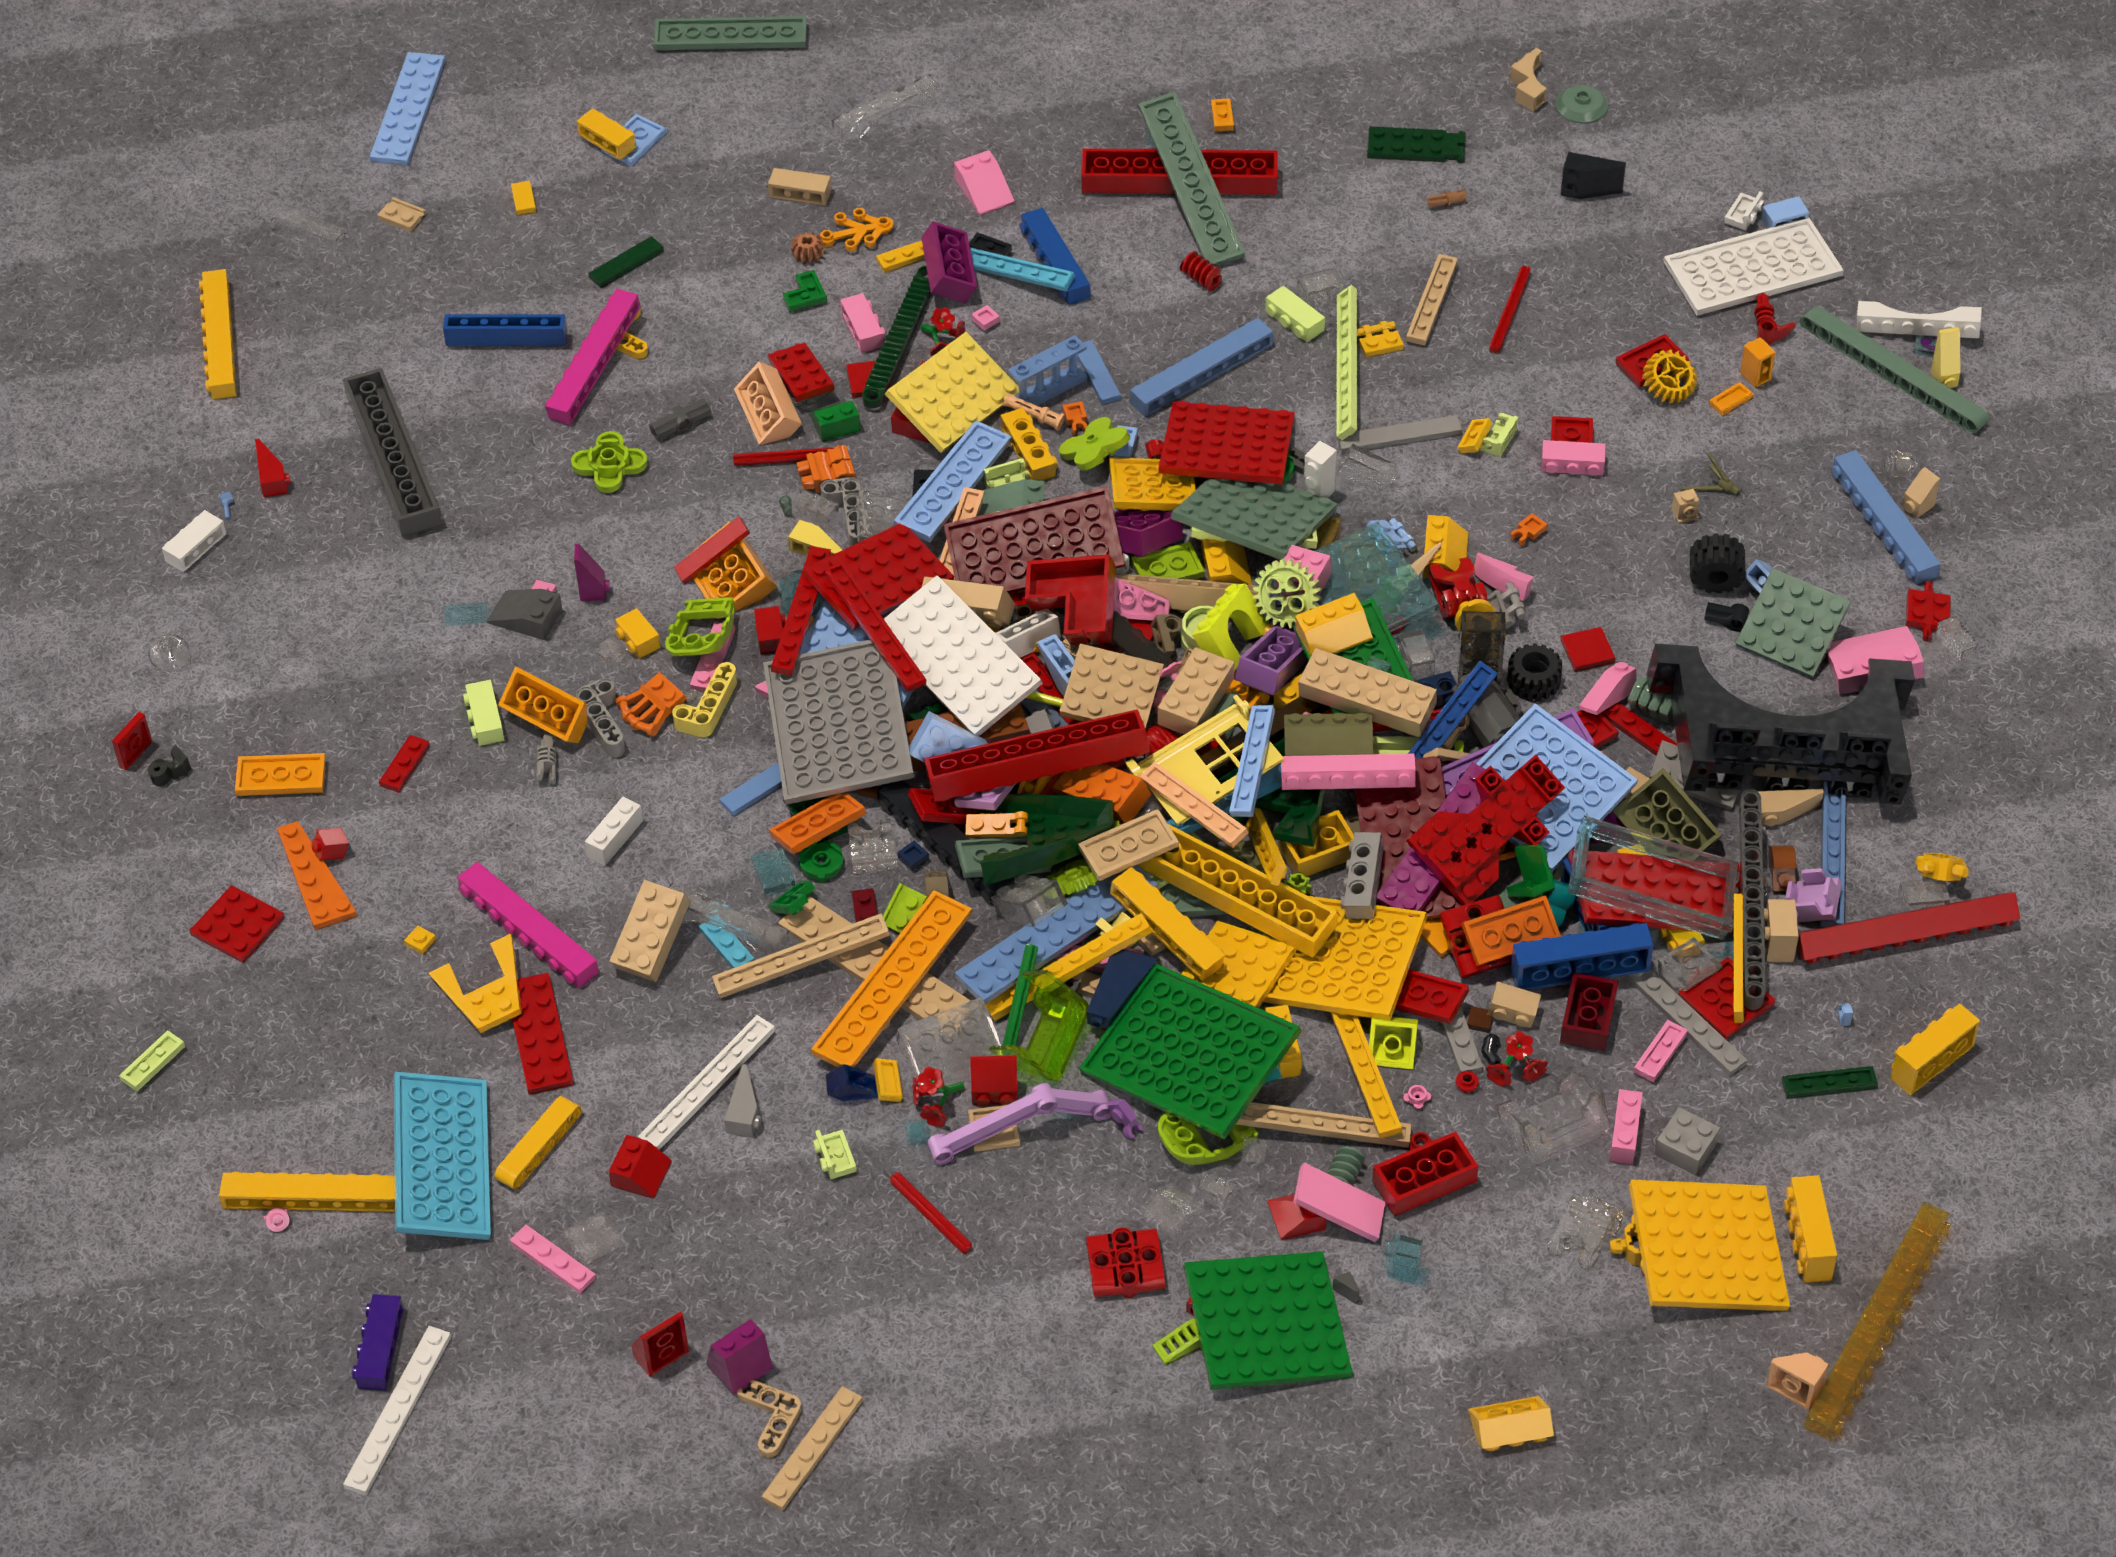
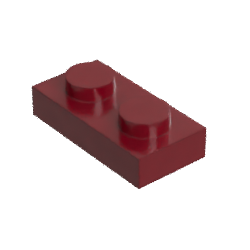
[851,888,877,922]

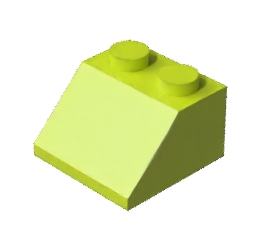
[1369,1017,1418,1069]

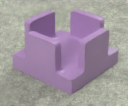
[1785,868,1842,923]

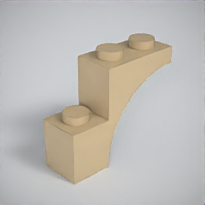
[1510,48,1547,111]

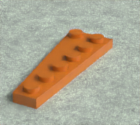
[277,821,357,930]

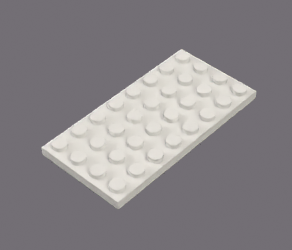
[1664,217,1844,316]
[884,575,1043,736]

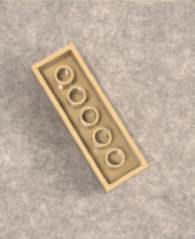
[1298,648,1437,738]

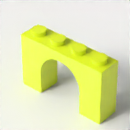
[1192,583,1270,671]

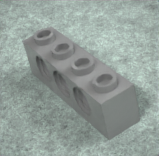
[1341,832,1384,919]

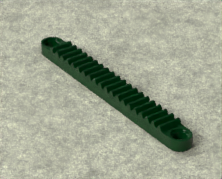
[862,265,931,409]

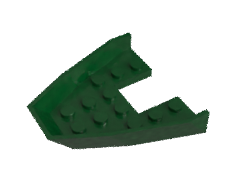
[1218,739,1325,847]
[980,794,1114,886]

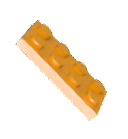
[235,753,326,796]

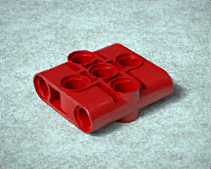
[1439,895,1512,978]
[1086,1227,1165,1298]

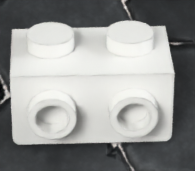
[1724,191,1765,230]

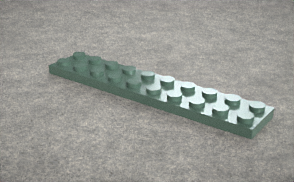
[1139,92,1245,267]

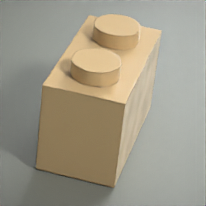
[1487,982,1541,1028]

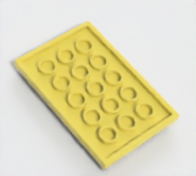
[885,332,1019,453]

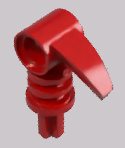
[1754,293,1796,345]

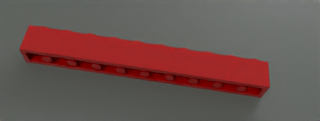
[1796,892,2020,964]

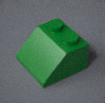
[809,401,861,442]

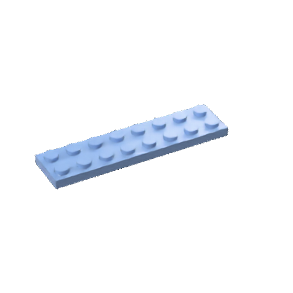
[370,52,446,165]
[893,421,1011,542]

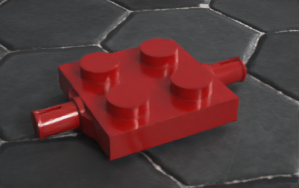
[1905,581,1951,642]

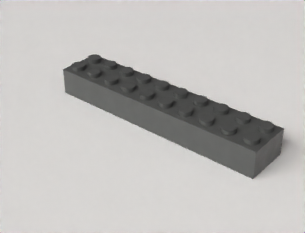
[343,368,442,536]

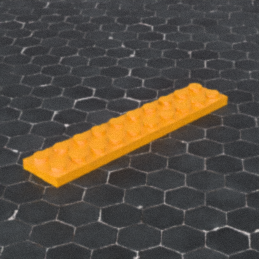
[811,890,972,1073]

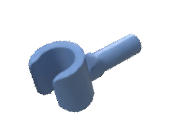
[220,491,234,520]

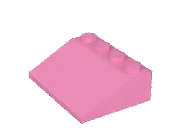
[1826,626,1924,695]

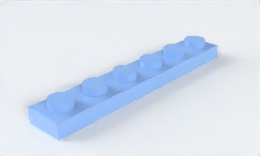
[1229,705,1275,817]

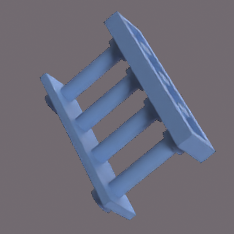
[1008,335,1087,406]

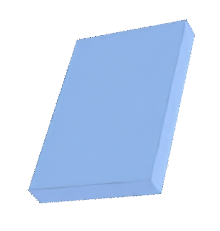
[601,114,667,166]

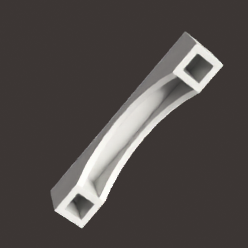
[1856,301,1982,338]

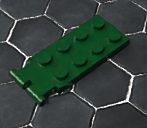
[1367,126,1466,163]

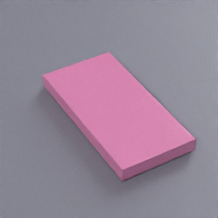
[1293,1162,1385,1242]

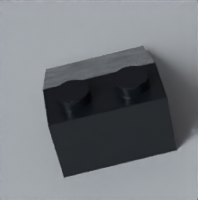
[1561,152,1626,199]

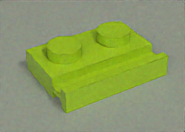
[883,883,928,933]

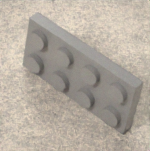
[1649,740,1738,811]

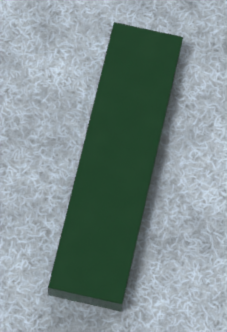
[588,236,664,288]
[1781,1066,1878,1099]

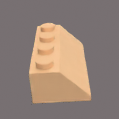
[734,361,802,445]

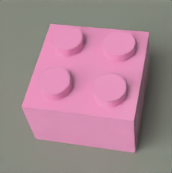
[1275,545,1332,602]

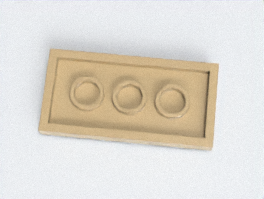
[1078,809,1179,881]

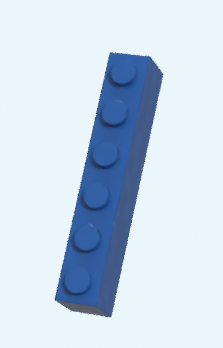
[1019,207,1090,305]
[443,314,568,346]

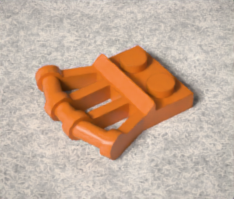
[615,672,687,736]

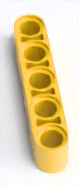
[494,1096,582,1190]

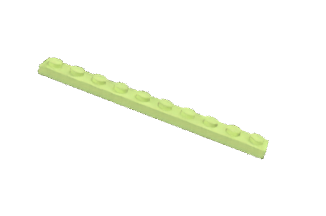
[1336,285,1357,440]

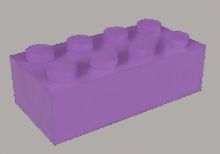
[1235,625,1308,695]

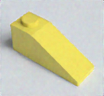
[1931,327,1961,389]
[788,520,842,556]

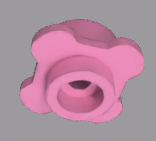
[1403,1085,1431,1109]

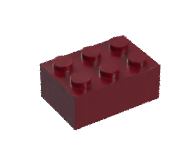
[1560,973,1619,1051]

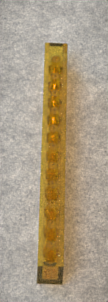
[1804,1201,1951,1441]

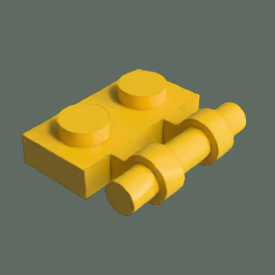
[1357,321,1404,358]

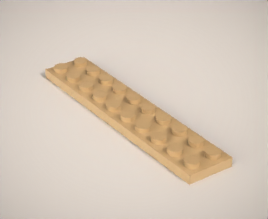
[778,896,980,1040]

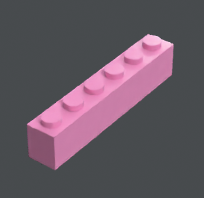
[1281,754,1415,790]

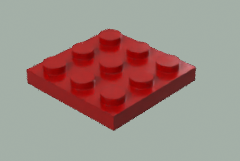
[189,885,285,963]
[1678,957,1776,1039]

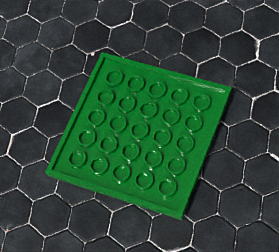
[1183,1251,1353,1390]

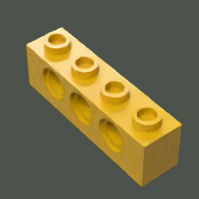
[1000,408,1058,481]

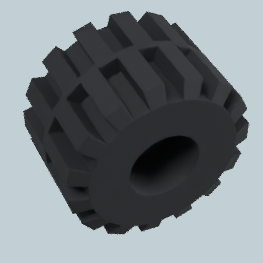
[1690,533,1746,593]

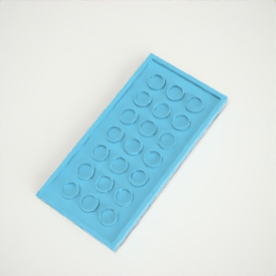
[393,1072,491,1240]

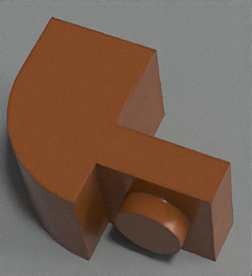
[1768,845,1797,891]

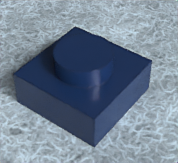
[898,840,929,870]

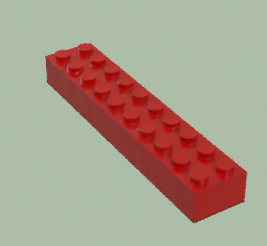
[1081,148,1278,195]
[924,709,1150,802]

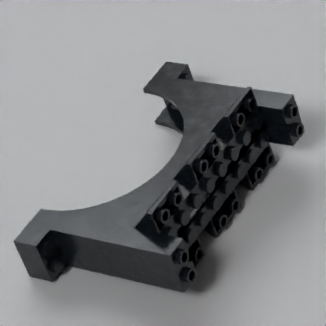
[1646,643,1915,805]

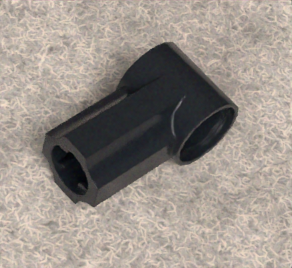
[1704,602,1749,632]

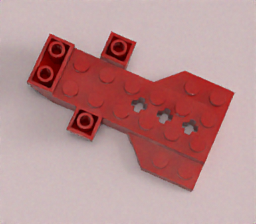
[1406,755,1565,905]

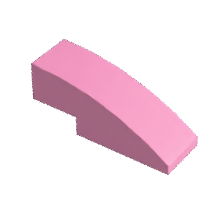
[1474,553,1534,601]

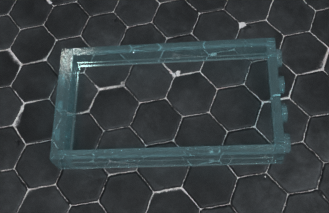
[1568,815,1740,940]

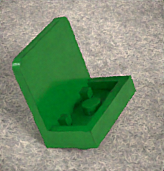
[1506,845,1555,899]

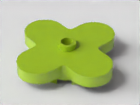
[1059,417,1130,470]
[571,431,648,493]

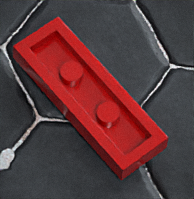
[379,735,430,793]

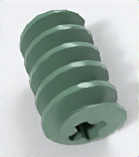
[1327,1145,1365,1185]

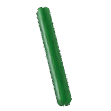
[1001,944,1038,1055]

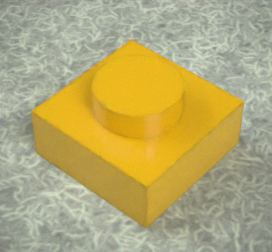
[404,925,436,955]

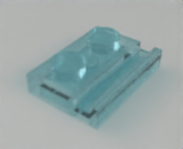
[751,847,795,894]

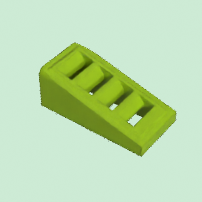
[1152,1318,1201,1365]

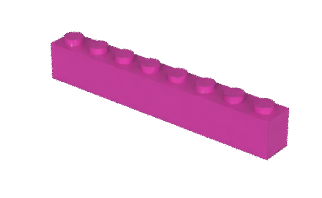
[545,288,641,425]
[457,861,599,988]

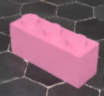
[840,293,886,353]
[1541,440,1605,476]
[1610,1089,1642,1165]

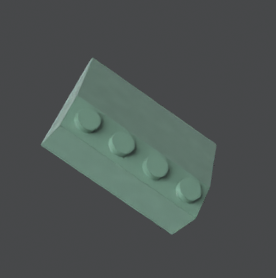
[979,479,1044,516]

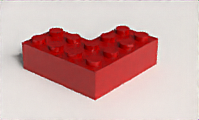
[1025,554,1116,645]

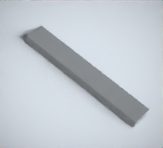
[1337,415,1462,454]

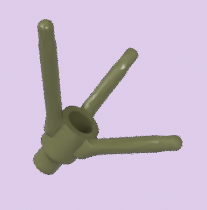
[1681,452,1740,495]

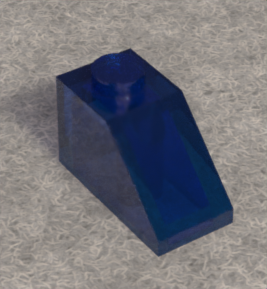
[826,1064,878,1101]

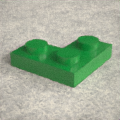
[783,270,827,312]
[768,881,816,915]

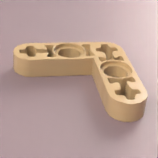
[736,1380,802,1458]

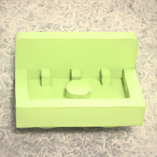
[813,1130,857,1180]

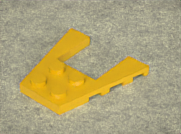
[429,934,522,1033]

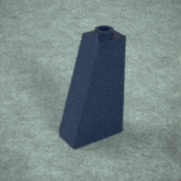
[1086,949,1157,1030]

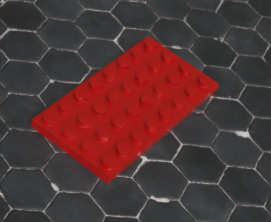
[1568,850,1754,934]

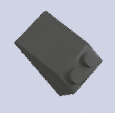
[487,588,562,640]

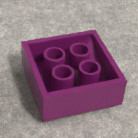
[1114,509,1183,557]

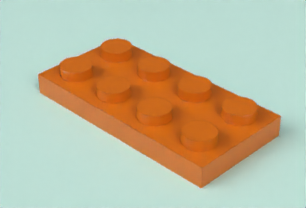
[769,792,867,855]
[1461,895,1561,966]

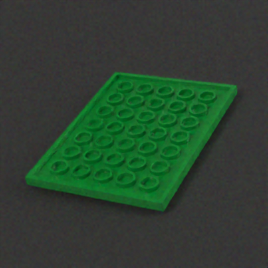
[1079,963,1302,1139]

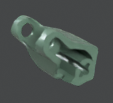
[1628,676,1674,723]

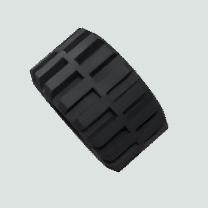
[1507,643,1562,701]

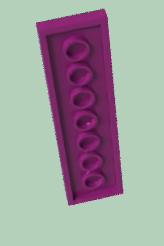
[1376,762,1505,917]

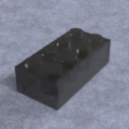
[1457,611,1506,686]

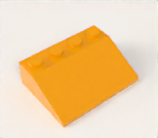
[685,521,778,611]

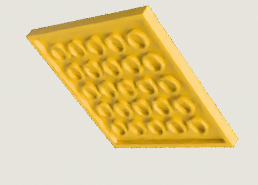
[1263,896,1427,1021]
[1629,1180,1790,1311]

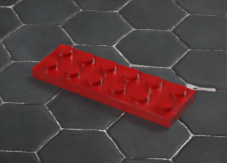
[512,972,574,1095]

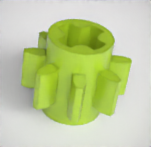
[1284,873,1312,895]

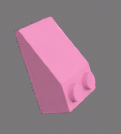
[954,150,1015,216]

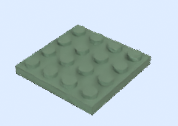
[1735,568,1851,678]

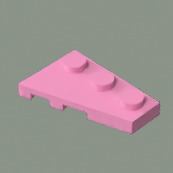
[1113,577,1170,621]

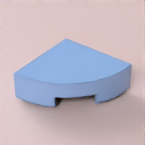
[1837,1003,1853,1026]

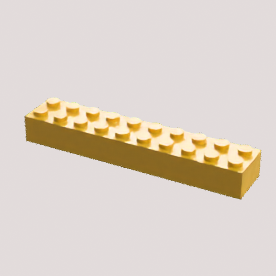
[1137,823,1338,958]

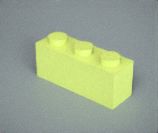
[1266,286,1325,342]
[463,679,505,746]

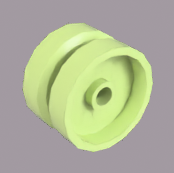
[1181,606,1229,652]

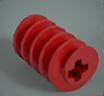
[1180,251,1222,292]

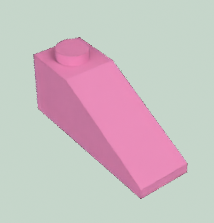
[1579,662,1636,715]

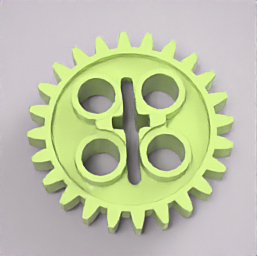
[1253,558,1322,628]

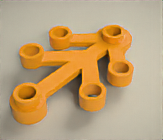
[820,208,894,252]

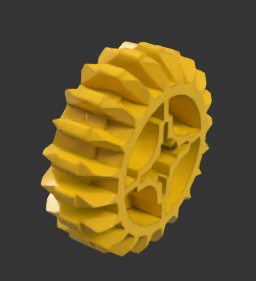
[1642,349,1698,404]

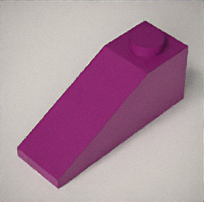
[574,544,610,601]

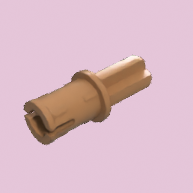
[1427,189,1467,207]

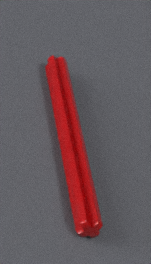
[1489,265,1531,353]

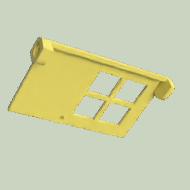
[1125,694,1285,826]

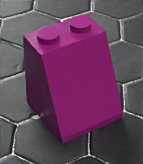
[706,1319,773,1395]

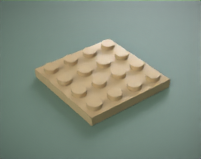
[1059,644,1164,729]

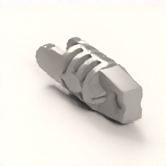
[536,735,556,784]

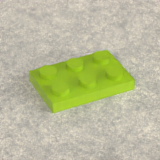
[1131,541,1205,580]

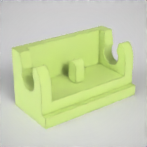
[1480,413,1518,457]
[984,458,1029,489]

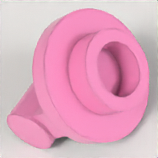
[263,1208,289,1232]

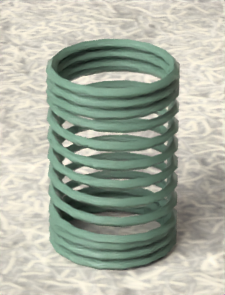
[779,495,796,516]

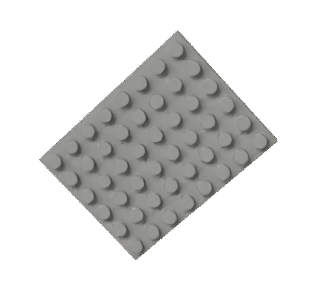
[763,640,915,805]

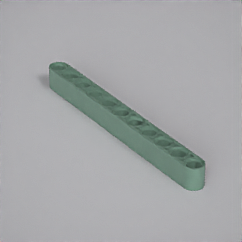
[1800,306,1989,434]

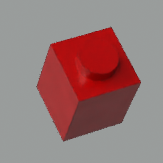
[311,828,349,861]

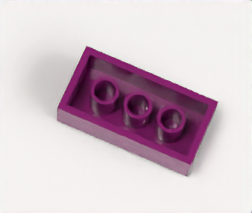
[921,221,977,304]

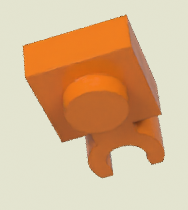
[1062,401,1087,436]
[1510,513,1548,546]

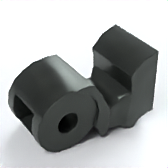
[148,745,191,786]

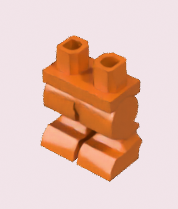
[796,445,856,494]

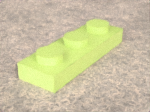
[119,1030,185,1092]

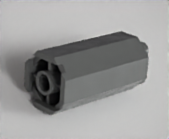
[1452,673,1521,748]

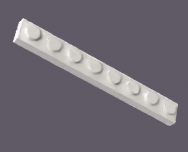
[638,1015,775,1150]
[343,1326,451,1496]

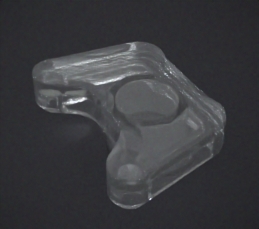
[791,392,828,414]

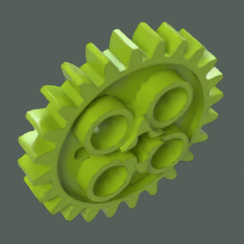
[1041,858,1102,897]

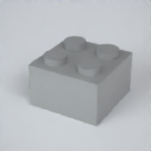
[1655,1107,1720,1176]

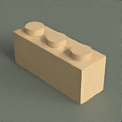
[768,168,832,206]

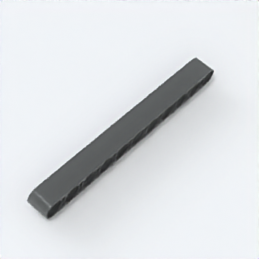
[1739,789,1766,1010]

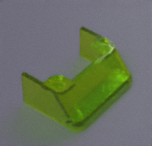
[989,970,1089,1080]

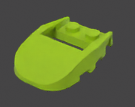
[665,597,735,656]
[1158,1113,1258,1165]

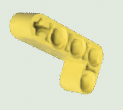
[672,662,737,737]

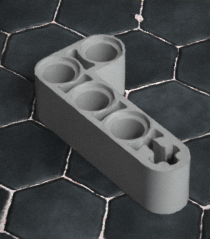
[821,478,867,546]
[576,678,625,758]

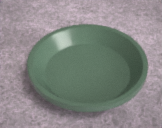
[1555,85,1608,124]

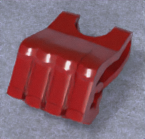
[1429,557,1488,619]

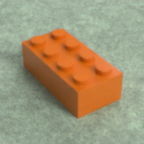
[1052,763,1152,825]

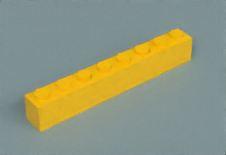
[199,269,237,399]
[219,1171,395,1212]

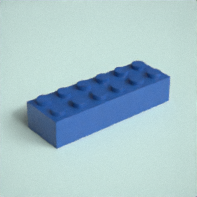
[1511,923,1653,991]

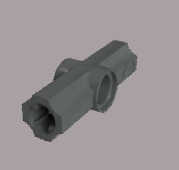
[649,399,711,440]

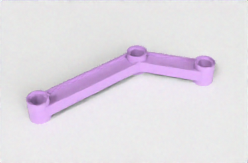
[928,1083,1111,1165]

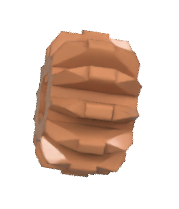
[791,231,825,264]

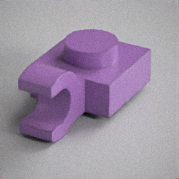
[1106,1099,1143,1139]

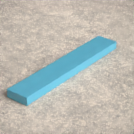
[970,248,1075,292]

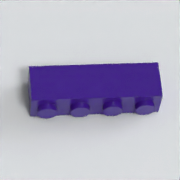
[352,1294,404,1391]

